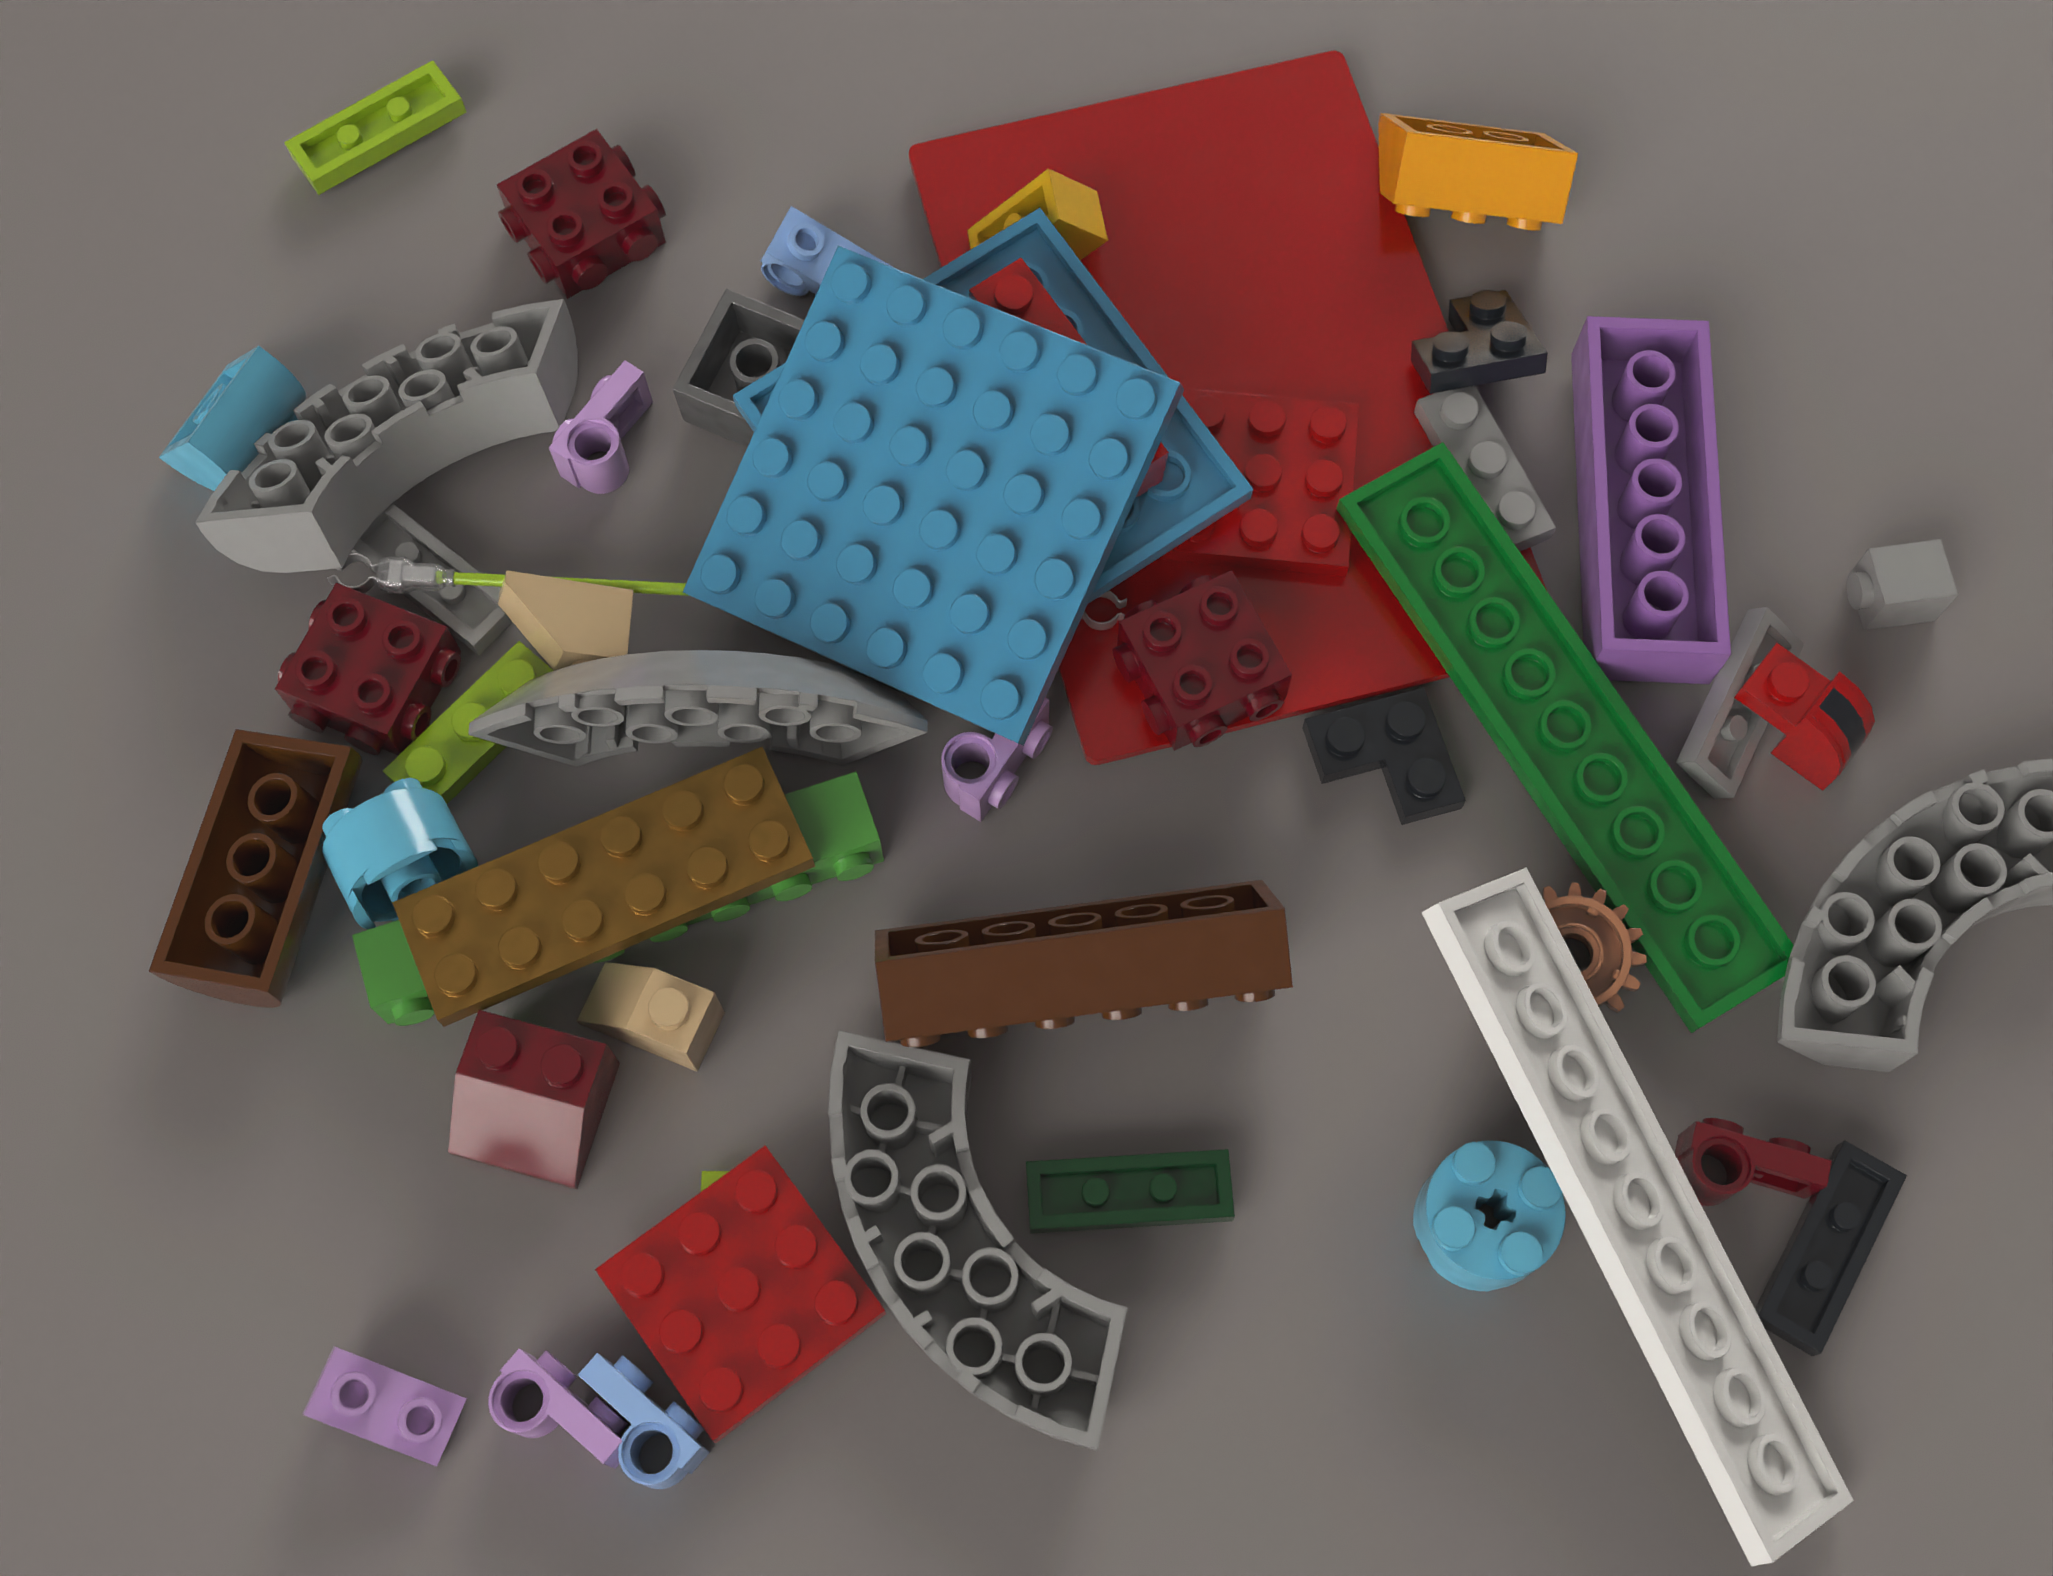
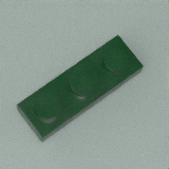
[1026,1149,1235,1234]

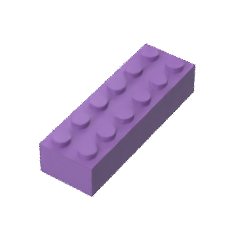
[1571,316,1731,684]

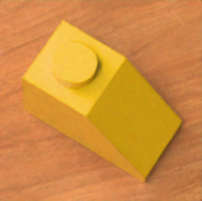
[967,169,1108,260]

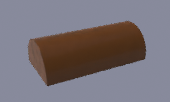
[149,729,363,1008]

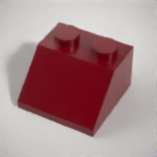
[448,1010,620,1189]

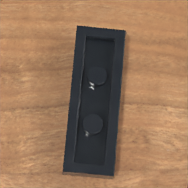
[1755,1140,1907,1357]

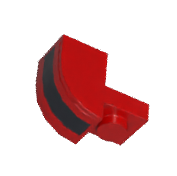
[1734,643,1875,791]

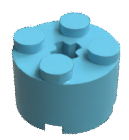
[322,778,478,930]
[1413,1140,1566,1292]

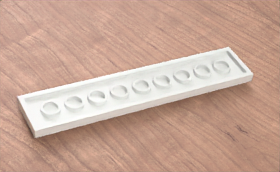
[1421,867,1854,1566]

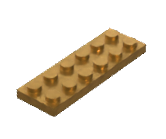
[392,746,815,1027]

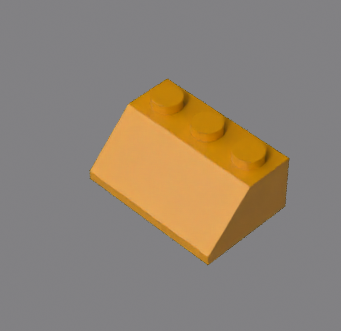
[1378,113,1578,231]

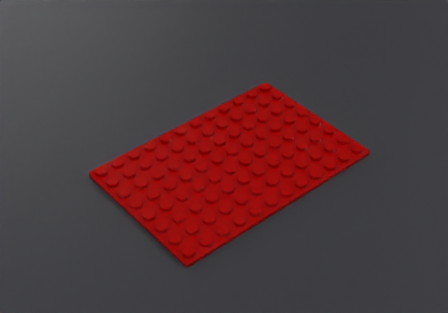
[909,50,1548,765]

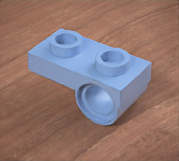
[760,206,892,296]
[578,1353,710,1489]

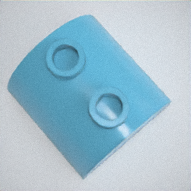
[158,346,306,491]

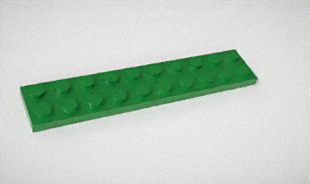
[1336,442,1794,1033]

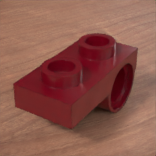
[1675,1118,1832,1206]

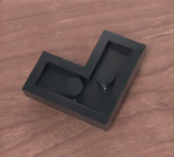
[1411,290,1548,394]
[1302,687,1466,825]

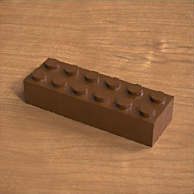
[875,880,1293,1047]

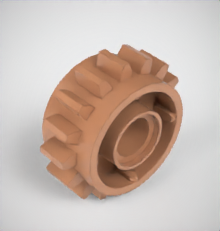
[1542,882,1647,1013]

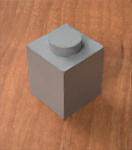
[1846,539,1958,630]

